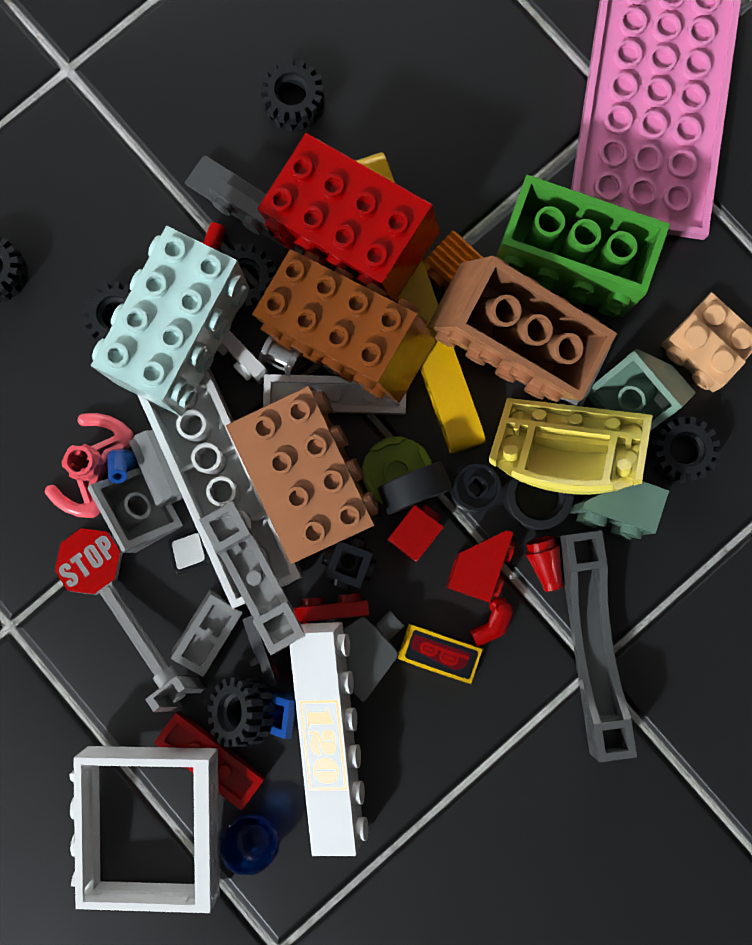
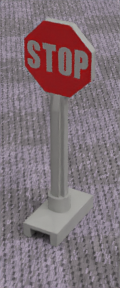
[55,528,206,712]

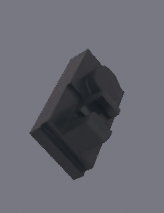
[242,616,293,688]

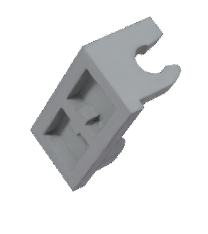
[171,589,242,677]

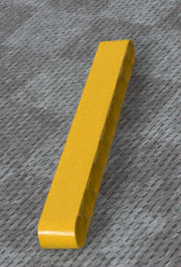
[356,152,486,455]

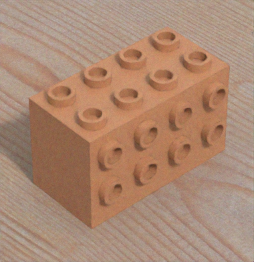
[427,256,617,402]
[225,386,380,564]

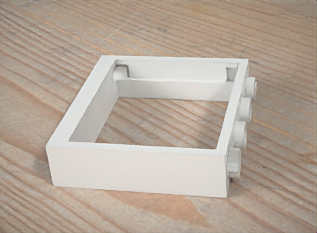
[70,746,220,913]

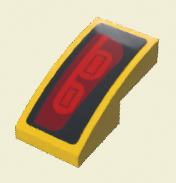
[397,624,483,684]

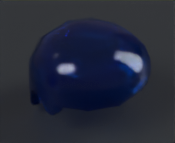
[219,813,281,875]

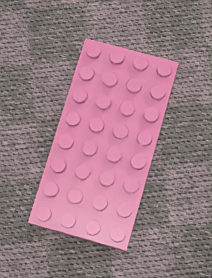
[571,0,741,240]

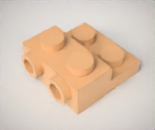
[661,292,752,393]

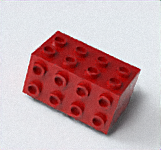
[257,133,440,302]

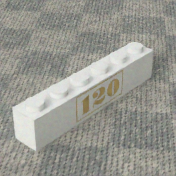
[290,622,368,856]

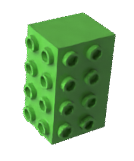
[496,174,670,318]

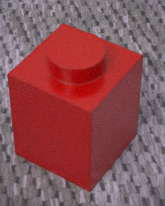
[388,504,444,562]

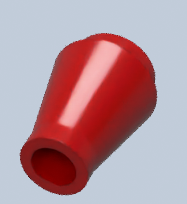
[525,535,565,592]

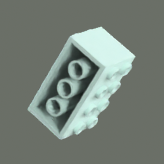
[91,225,250,417]

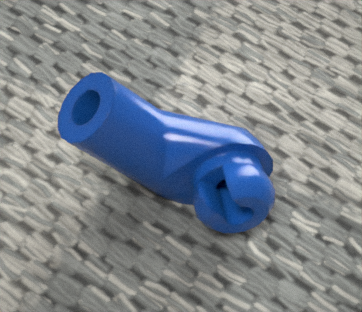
[107,449,138,483]

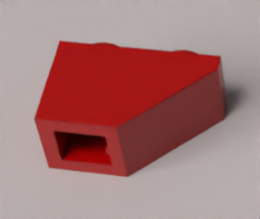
[446,530,516,603]

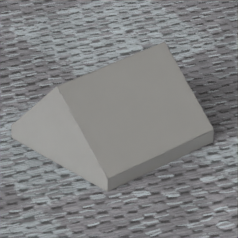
[87,467,183,553]

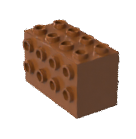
[252,249,435,403]

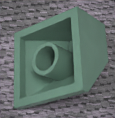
[587,349,696,431]

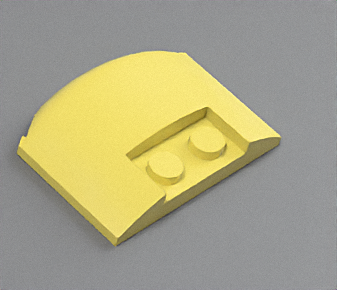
[489,398,653,495]

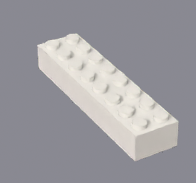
[138,368,304,609]

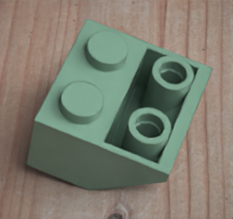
[570,481,669,540]

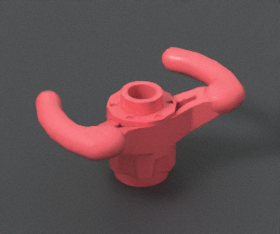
[45,413,134,518]

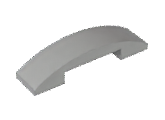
[199,501,306,655]

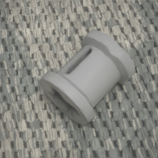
[258,336,303,377]

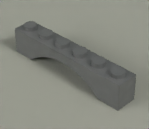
[557,530,637,762]

